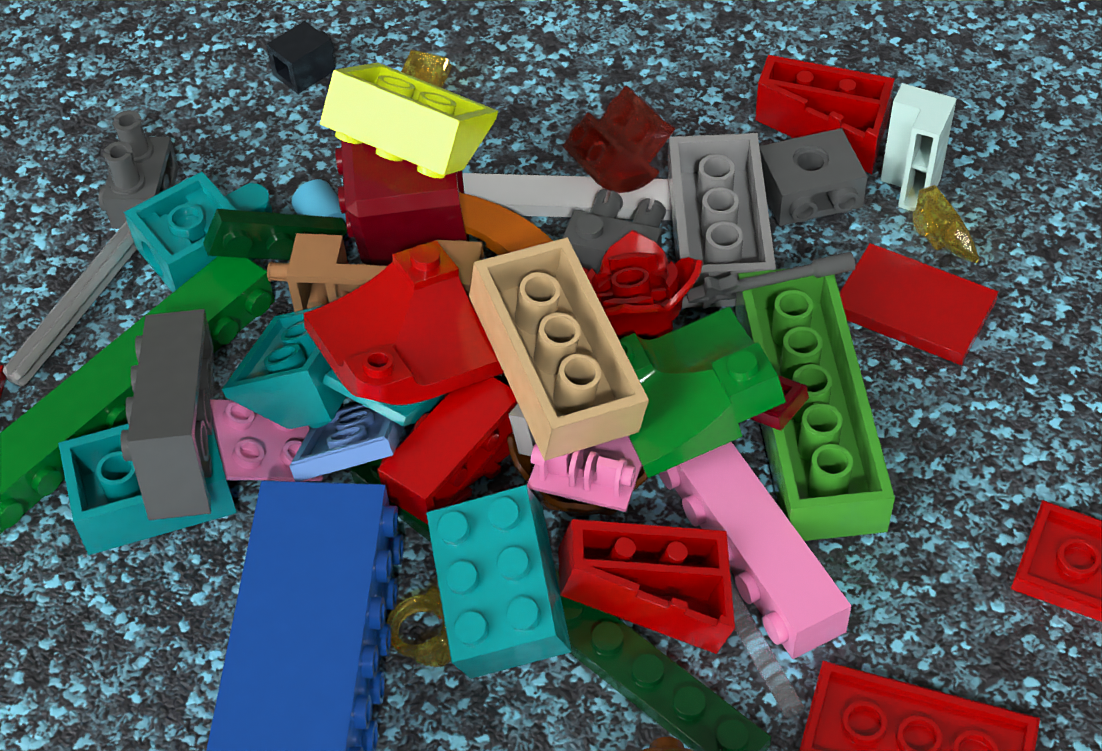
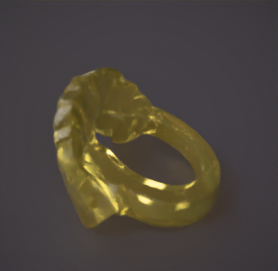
[386,586,451,668]

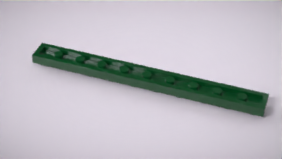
[351,458,771,751]

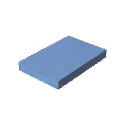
[289,404,405,482]

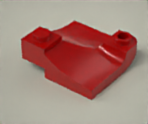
[303,240,504,405]

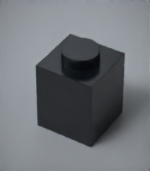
[266,21,335,94]

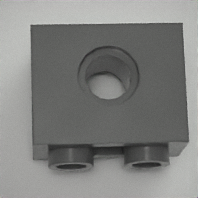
[759,128,868,226]

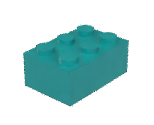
[58,422,237,555]
[426,485,572,679]

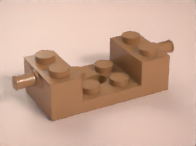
[267,233,484,318]

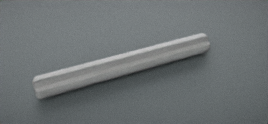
[3,220,137,387]

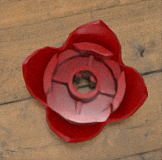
[583,229,703,339]

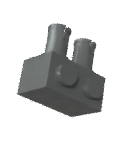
[99,110,179,229]
[562,189,666,274]

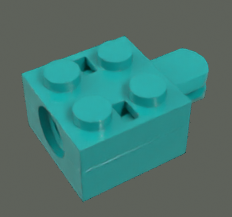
[124,172,273,293]

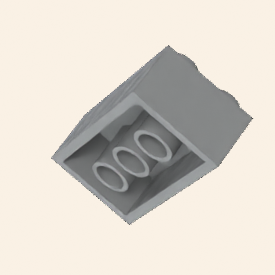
[668,133,776,308]

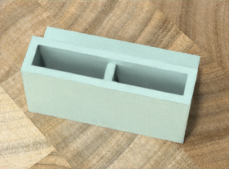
[880,83,957,214]

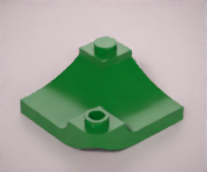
[619,306,786,478]

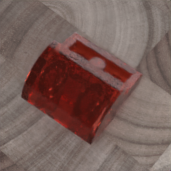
[563,85,675,193]

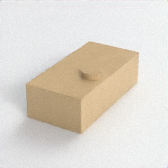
[469,237,649,461]

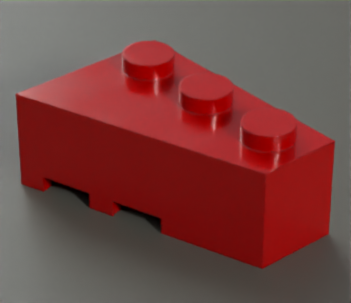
[755,55,895,174]
[377,377,518,525]
[558,519,735,654]

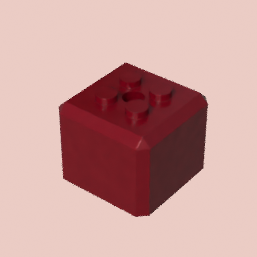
[335,140,470,266]

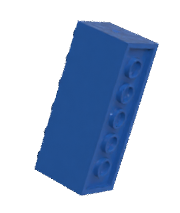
[206,481,404,751]

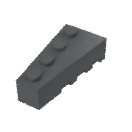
[121,309,213,520]

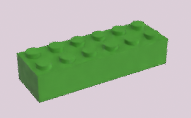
[735,268,895,541]

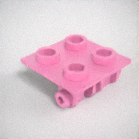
[210,399,323,482]
[527,436,642,512]

